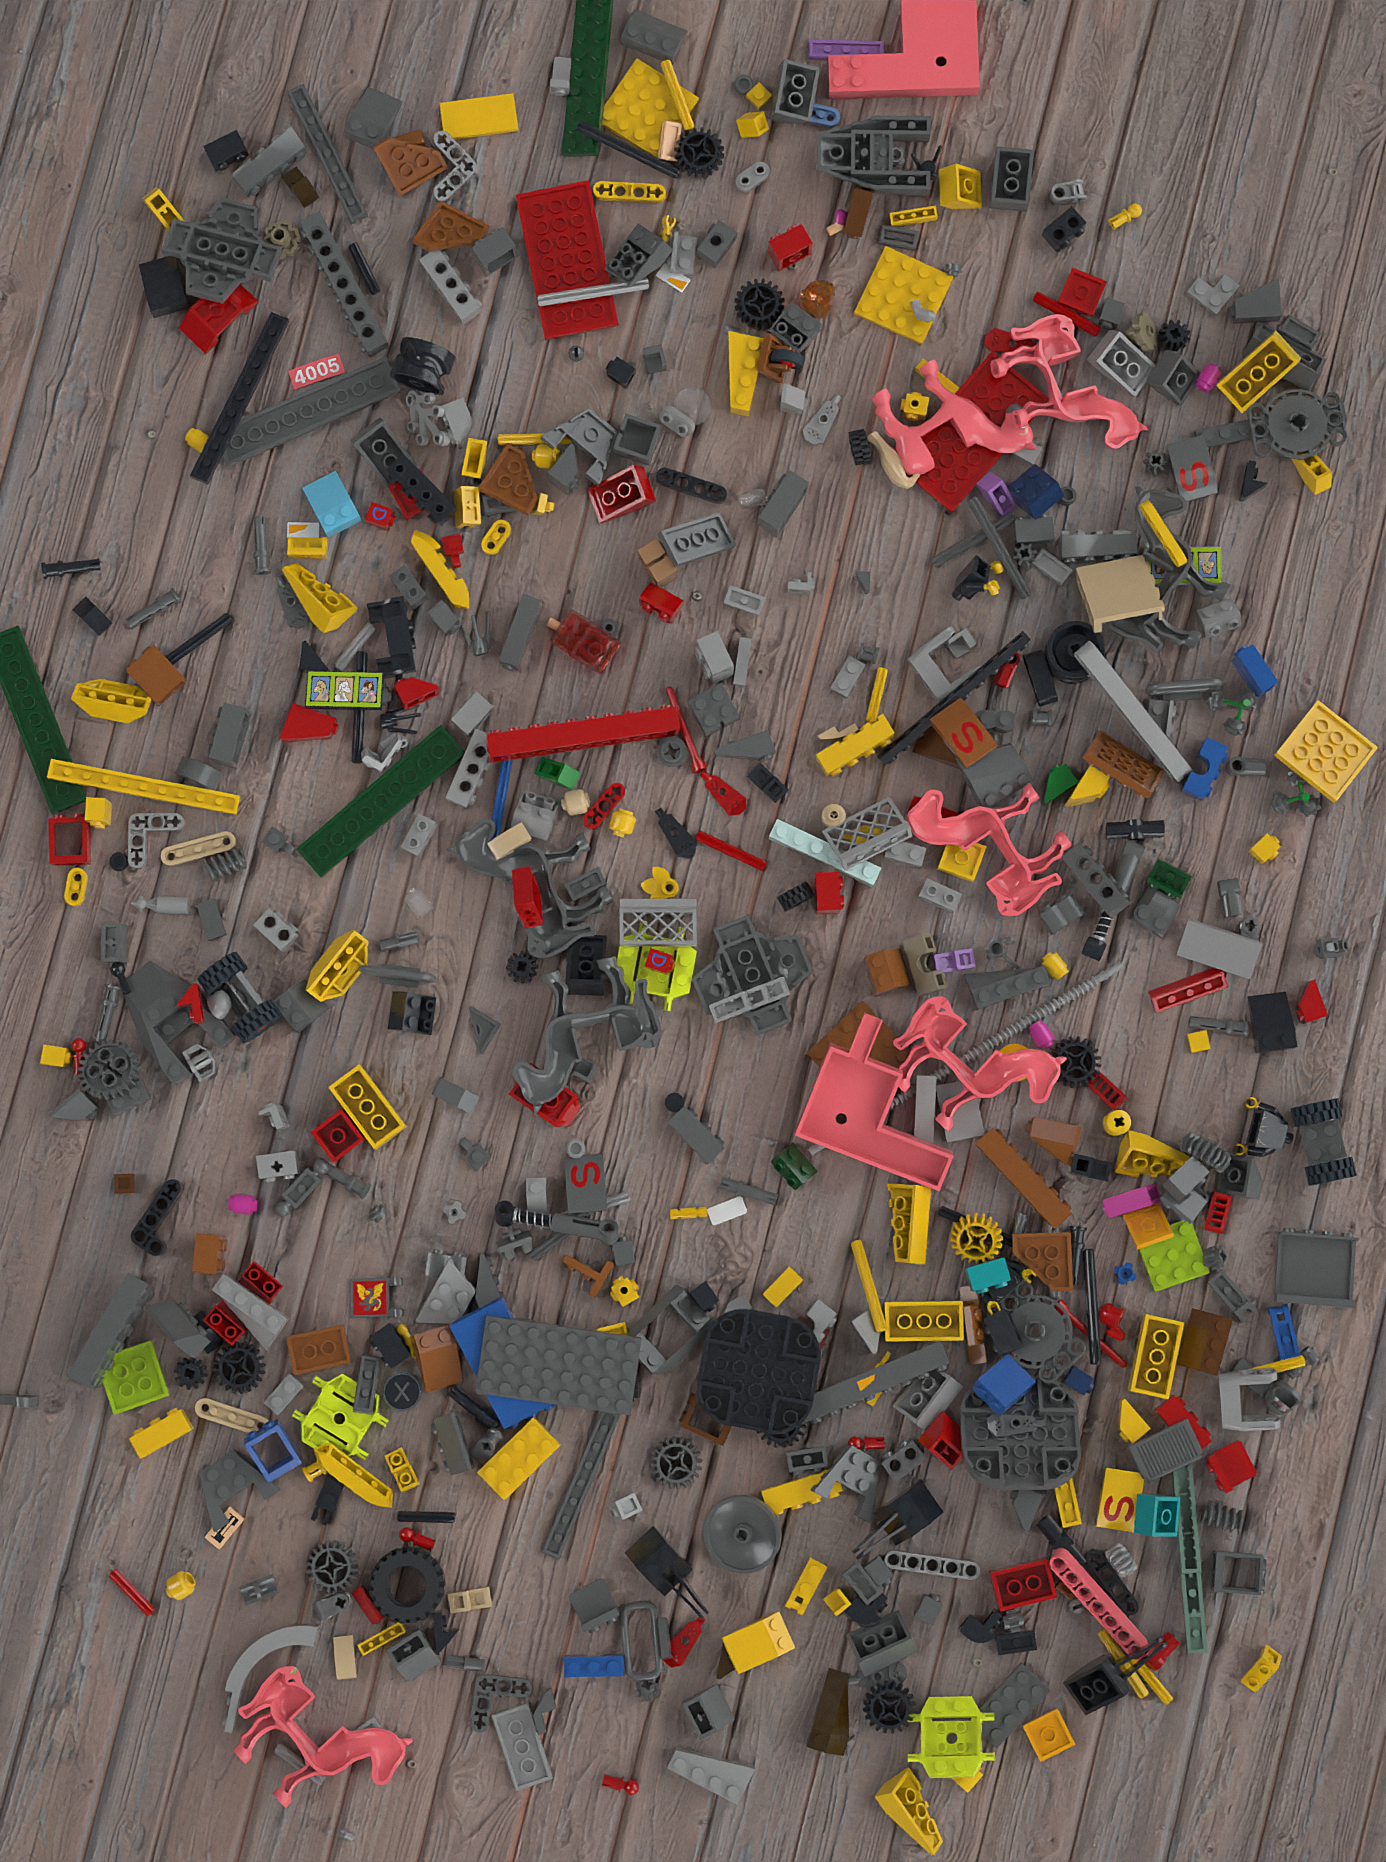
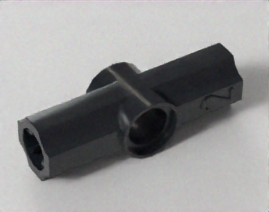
[1105,819,1165,841]
[1036,1514,1086,1566]

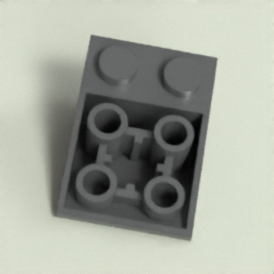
[604,223,673,287]

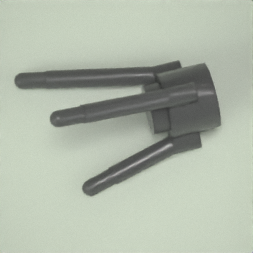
[461,611,491,656]
[986,937,1019,969]

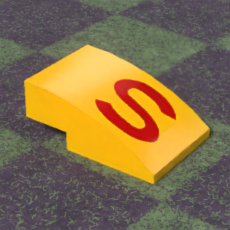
[1096,1468,1144,1532]

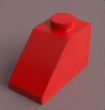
[394,677,439,710]
[1296,979,1328,1024]

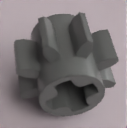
[1143,450,1167,475]
[1014,543,1038,567]
[1203,1245,1227,1271]
[1002,1608,1024,1633]
[635,1679,659,1702]

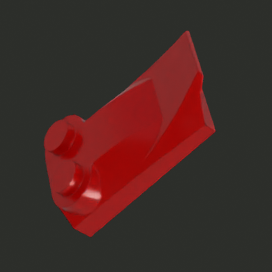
[509,1063,581,1127]

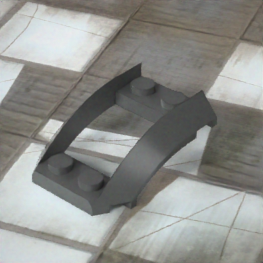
[628,1284,714,1375]

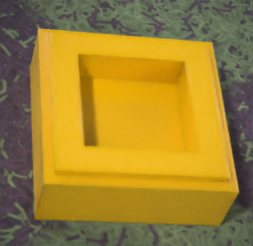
[1187,1030,1211,1053]

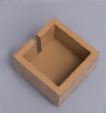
[637,538,678,588]

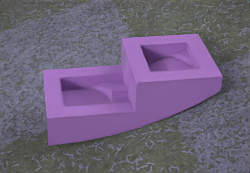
[932,948,976,973]

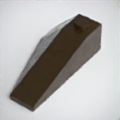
[806,1668,849,1756]

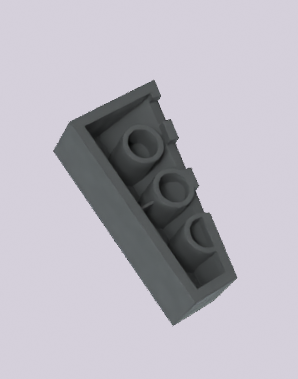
[231,123,307,198]

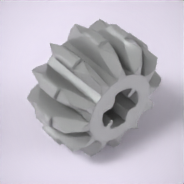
[1105,1543,1137,1578]

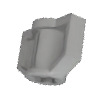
[182,1043,216,1082]

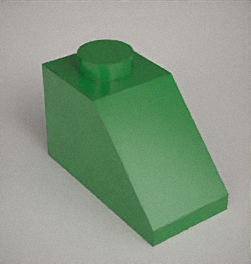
[534,757,581,790]
[1042,763,1078,806]

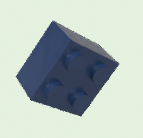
[1007,464,1064,520]

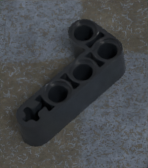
[131,1179,184,1256]

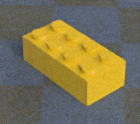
[1216,330,1301,413]
[328,1064,407,1150]
[884,1301,964,1341]
[1128,1314,1184,1399]
[477,1417,561,1500]

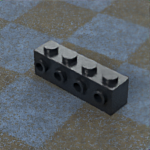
[387,454,457,526]

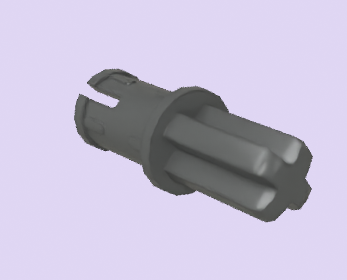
[380,932,419,952]
[445,1655,485,1672]

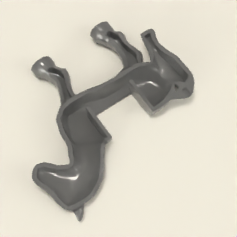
[1106,486,1231,653]
[447,818,613,958]
[512,956,662,1114]

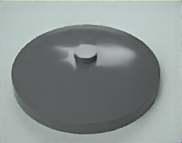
[704,1495,782,1574]

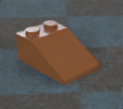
[410,1324,463,1393]

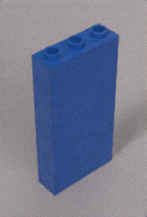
[449,1296,555,1429]

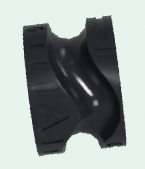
[390,337,456,395]
[1044,621,1105,684]

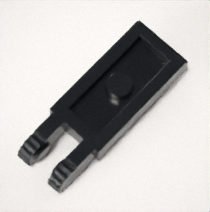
[311,1473,345,1526]

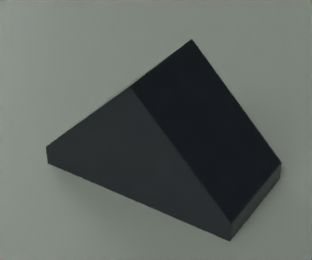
[72,596,112,636]
[299,640,330,673]

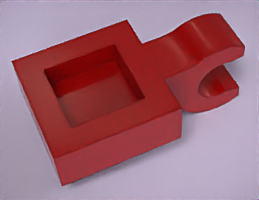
[442,533,464,569]

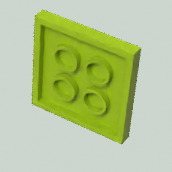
[1139,1221,1210,1292]
[103,1340,170,1415]

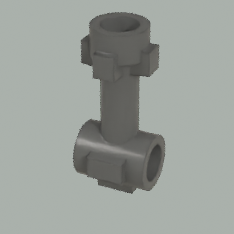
[1285,1346,1320,1380]

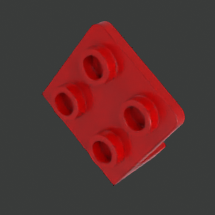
[1205,1440,1257,1493]

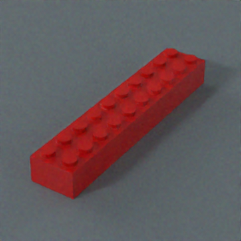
[486,705,680,763]

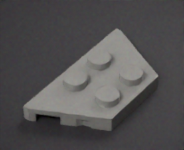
[415,1258,476,1324]

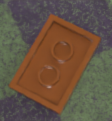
[286,1324,352,1375]

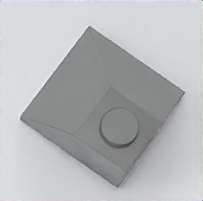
[850,1309,880,1354]

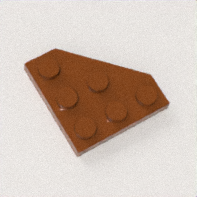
[372,137,448,196]
[413,201,490,251]
[479,443,538,516]
[1012,1232,1073,1291]

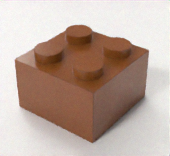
[192,1233,228,1274]

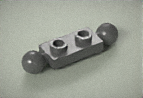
[275,1159,329,1217]

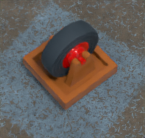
[757,334,805,383]

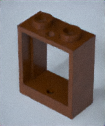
[679,1390,732,1446]

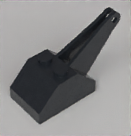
[852,1479,943,1560]
[625,1525,709,1619]
[1063,1636,1168,1715]

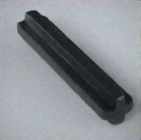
[348,242,380,295]
[397,1511,455,1523]

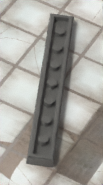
[287,84,368,224]
[542,1411,621,1559]

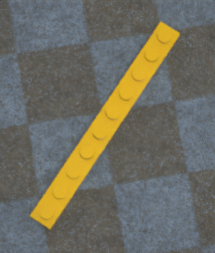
[47,759,240,815]

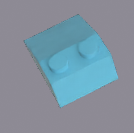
[302,471,362,538]

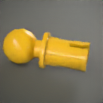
[1108,203,1142,230]

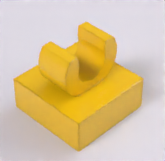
[532,493,555,516]

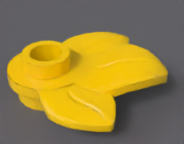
[641,867,679,899]

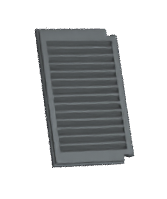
[1128,1419,1203,1483]

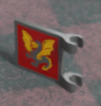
[350,1278,404,1318]

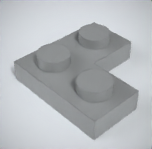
[1186,274,1240,316]

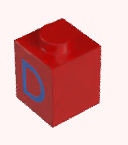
[365,502,396,531]
[644,948,675,975]

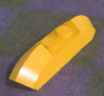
[411,530,469,609]
[314,1444,393,1508]

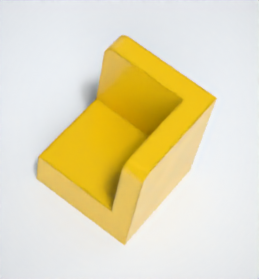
[736,111,769,138]
[823,1587,851,1616]

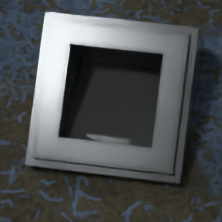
[855,571,870,594]

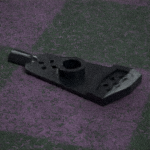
[655,807,697,859]

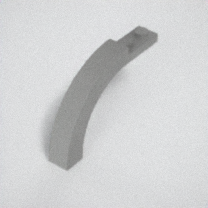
[222,1624,320,1733]

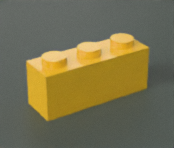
[129,1407,194,1459]

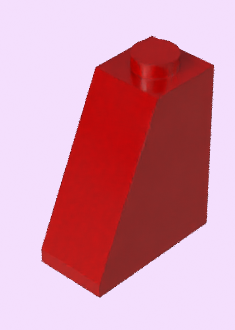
[280,703,339,743]

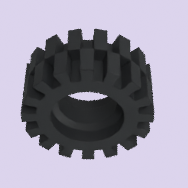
[848,429,871,465]
[777,882,814,912]

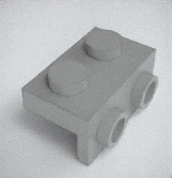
[1196,598,1241,638]

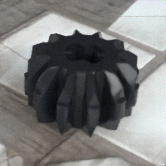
[1158,320,1190,352]
[506,951,539,984]
[174,1357,208,1390]

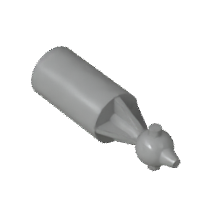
[131,896,190,914]

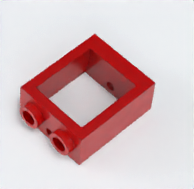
[48,814,91,866]
[511,866,543,929]

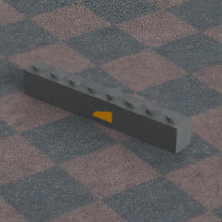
[805,1341,951,1425]

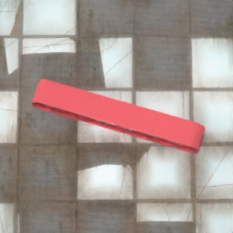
[1049,1548,1148,1660]

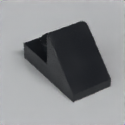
[1239,460,1268,502]
[194,1311,224,1354]
[433,1610,459,1653]

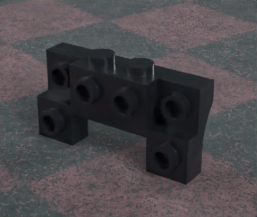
[366,596,417,679]

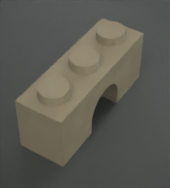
[903,933,947,996]

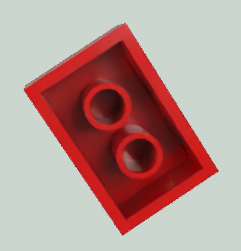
[989,1557,1057,1612]

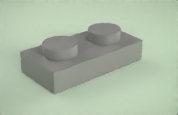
[724,585,766,616]
[830,655,865,698]
[264,1373,304,1416]

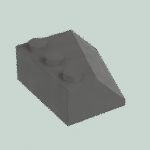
[954,743,1033,808]

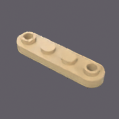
[161,832,236,866]
[195,1398,269,1433]

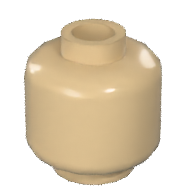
[561,789,590,816]
[821,804,846,828]

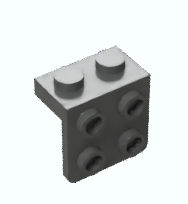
[569,1578,620,1633]

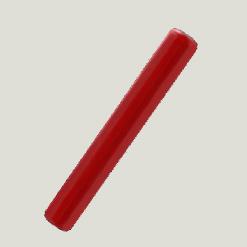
[1033,292,1101,337]
[695,831,767,871]

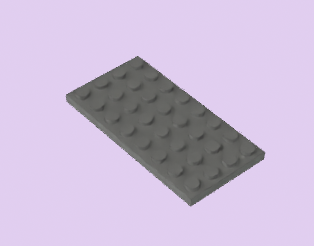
[475,1315,642,1415]

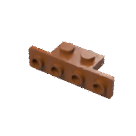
[959,1286,988,1364]

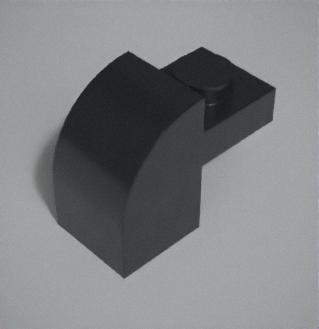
[1070,1154,1112,1182]
[844,1593,888,1628]
[958,1608,1002,1643]

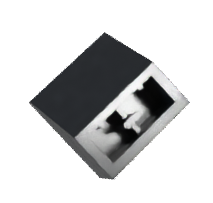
[388,991,437,1035]

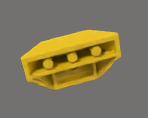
[71,679,151,724]
[306,929,368,1002]

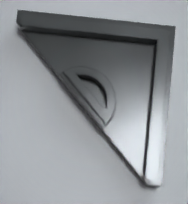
[469,1006,501,1055]

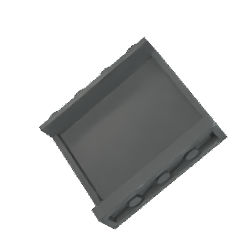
[1274,1228,1359,1308]

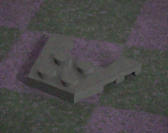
[540,408,618,486]
[810,1445,881,1523]
[199,1451,280,1532]

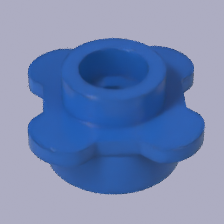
[1114,1263,1136,1285]

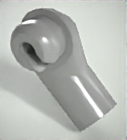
[910,299,935,322]
[379,734,408,751]

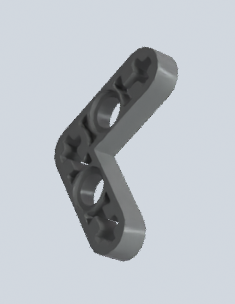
[0,1394,39,1408]
[471,1674,532,1733]

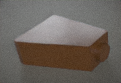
[843,185,875,239]

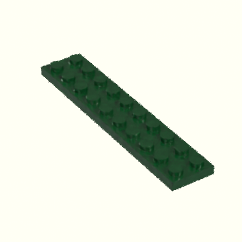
[562,0,614,157]
[0,625,87,815]
[296,725,465,878]

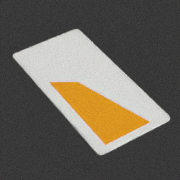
[656,263,690,293]
[287,522,319,538]

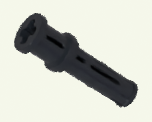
[41,558,101,579]
[1069,1226,1087,1285]
[447,1385,500,1430]

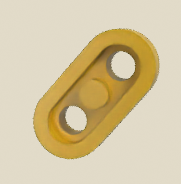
[481,520,511,555]
[64,868,88,906]

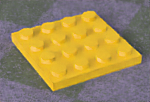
[602,58,699,158]
[854,246,954,345]
[1274,700,1378,803]

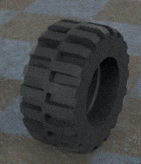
[369,1546,446,1624]

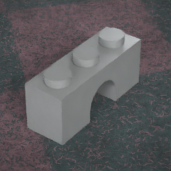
[806,1299,837,1343]

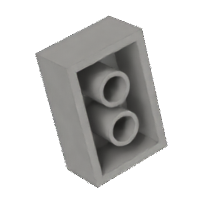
[695,631,734,685]

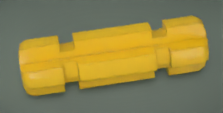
[669,1207,708,1220]

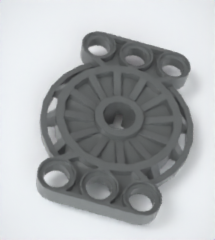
[1247,389,1347,459]
[987,1281,1086,1383]

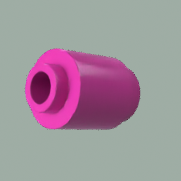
[1195,363,1222,393]
[1029,1020,1055,1050]
[228,1194,258,1215]

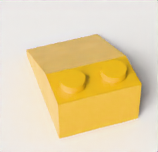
[722,1612,795,1674]

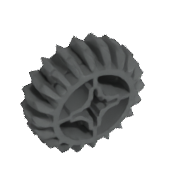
[1179,1133,1231,1172]
[650,1436,702,1490]
[306,1540,359,1594]

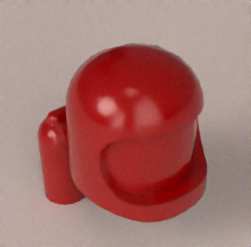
[1098,1303,1126,1342]

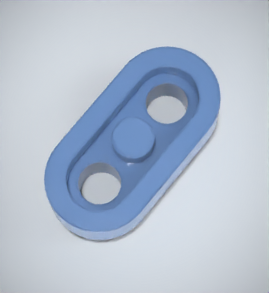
[810,103,840,128]

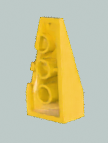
[875,1767,943,1856]

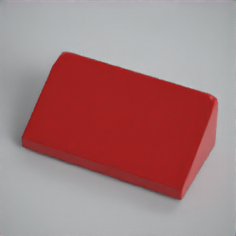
[351,1585,385,1625]

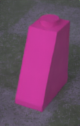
[1103,1182,1162,1218]

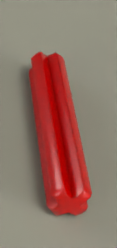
[109,1569,155,1616]

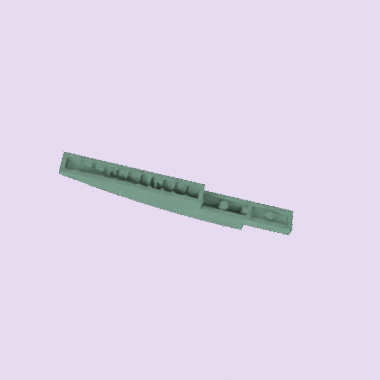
[1172,1463,1208,1654]

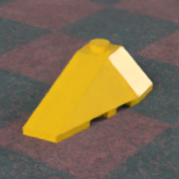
[282,563,358,633]
[1114,1130,1201,1177]

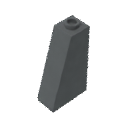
[499,593,543,671]

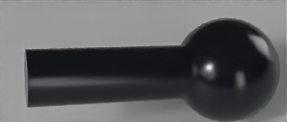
[110,962,131,995]

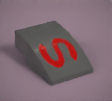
[1166,434,1218,502]
[564,1154,608,1215]

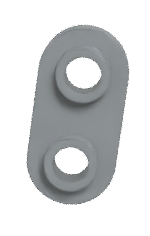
[736,162,770,193]
[659,406,695,437]

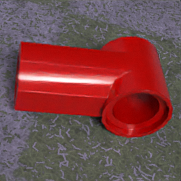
[993,652,1020,689]
[1144,1631,1180,1672]

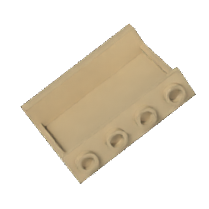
[1076,555,1165,633]

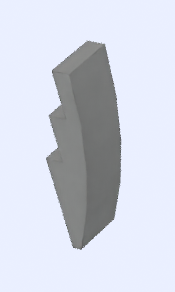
[709,977,791,1023]
[913,1075,936,1143]

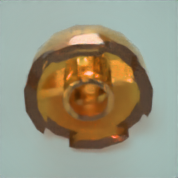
[800,280,835,318]

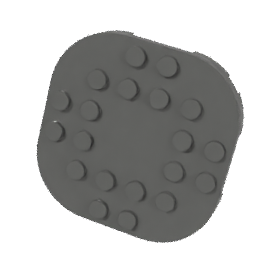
[960,1377,1081,1490]

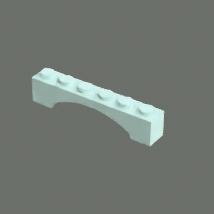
[769,819,881,887]

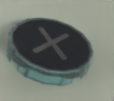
[383,1372,422,1411]

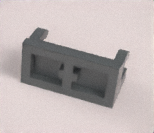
[101,923,128,963]

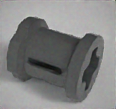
[857,643,880,664]
[1032,709,1052,727]

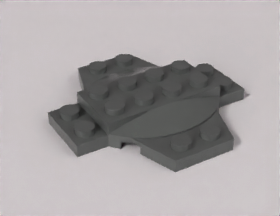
[162,198,282,304]
[692,914,813,1036]

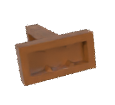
[562,1255,615,1298]

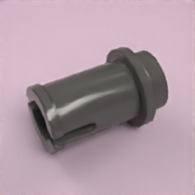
[1011,1212,1029,1235]

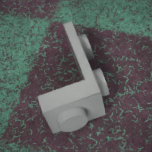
[550,57,572,96]
[361,733,402,771]

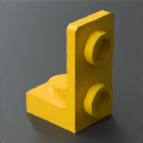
[1241,1644,1282,1693]

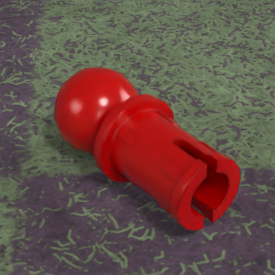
[71,1038,86,1075]
[847,1436,885,1451]
[399,1527,436,1552]
[602,1774,639,1795]

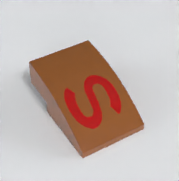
[930,698,998,768]

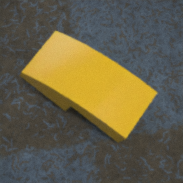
[385,1447,420,1493]

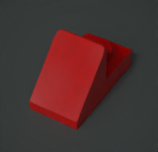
[177,983,205,1024]

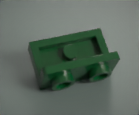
[1147,858,1192,899]
[771,1142,818,1190]

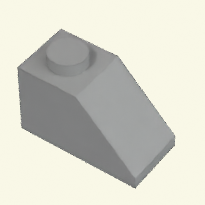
[780,384,809,415]
[526,1178,547,1215]

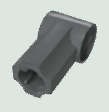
[1226,756,1266,776]
[1217,878,1242,918]

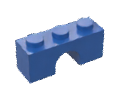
[1181,737,1229,801]
[564,1653,624,1678]

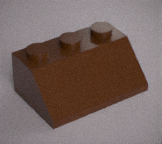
[1177,1308,1233,1376]

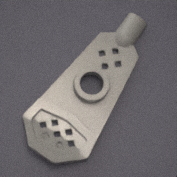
[803,394,841,445]

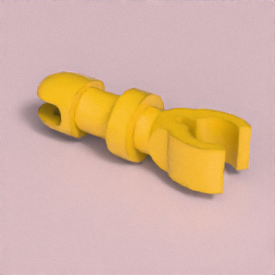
[660,215,676,245]
[397,1324,416,1359]

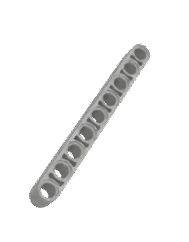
[1074,641,1192,783]

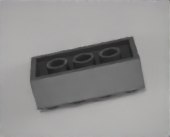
[1242,322,1327,391]

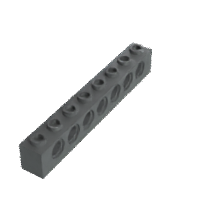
[299,211,389,357]

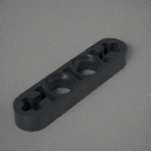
[656,467,727,504]
[1085,1549,1139,1615]

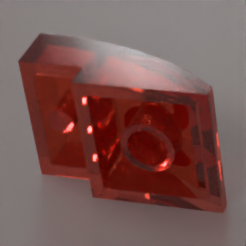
[550,608,621,674]

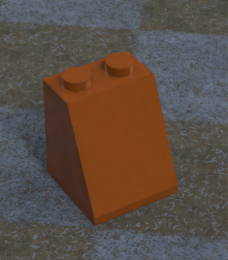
[864,949,911,996]

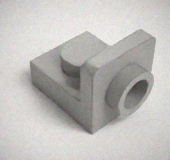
[787,572,815,595]
[608,1493,642,1522]

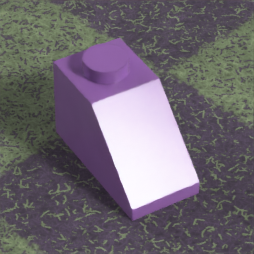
[976,472,1017,517]

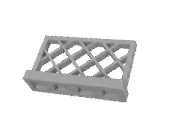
[822,797,912,871]
[619,899,697,946]

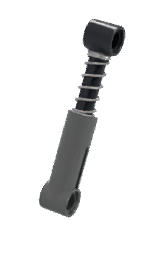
[1081,840,1145,961]
[495,1200,619,1245]

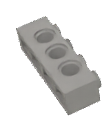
[419,250,482,325]
[445,729,491,810]

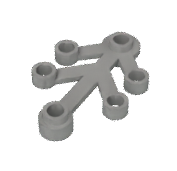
[406,390,450,446]

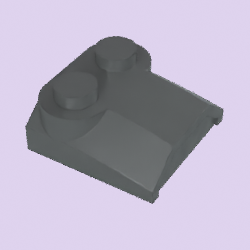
[1129,886,1181,938]

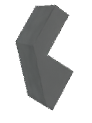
[432,1077,480,1114]
[533,1688,557,1735]

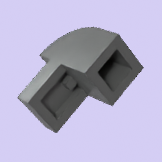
[175,756,222,790]

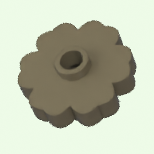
[263,220,302,259]
[1125,312,1158,352]

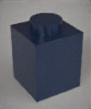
[1062,1366,1095,1395]

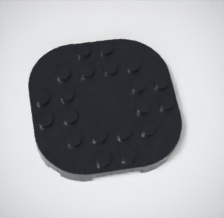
[697,1308,821,1434]

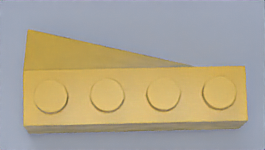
[887,1184,931,1264]

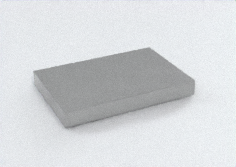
[936,1081,985,1143]

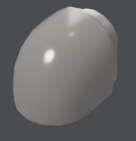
[207,991,231,1020]

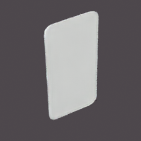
[707,1196,747,1225]

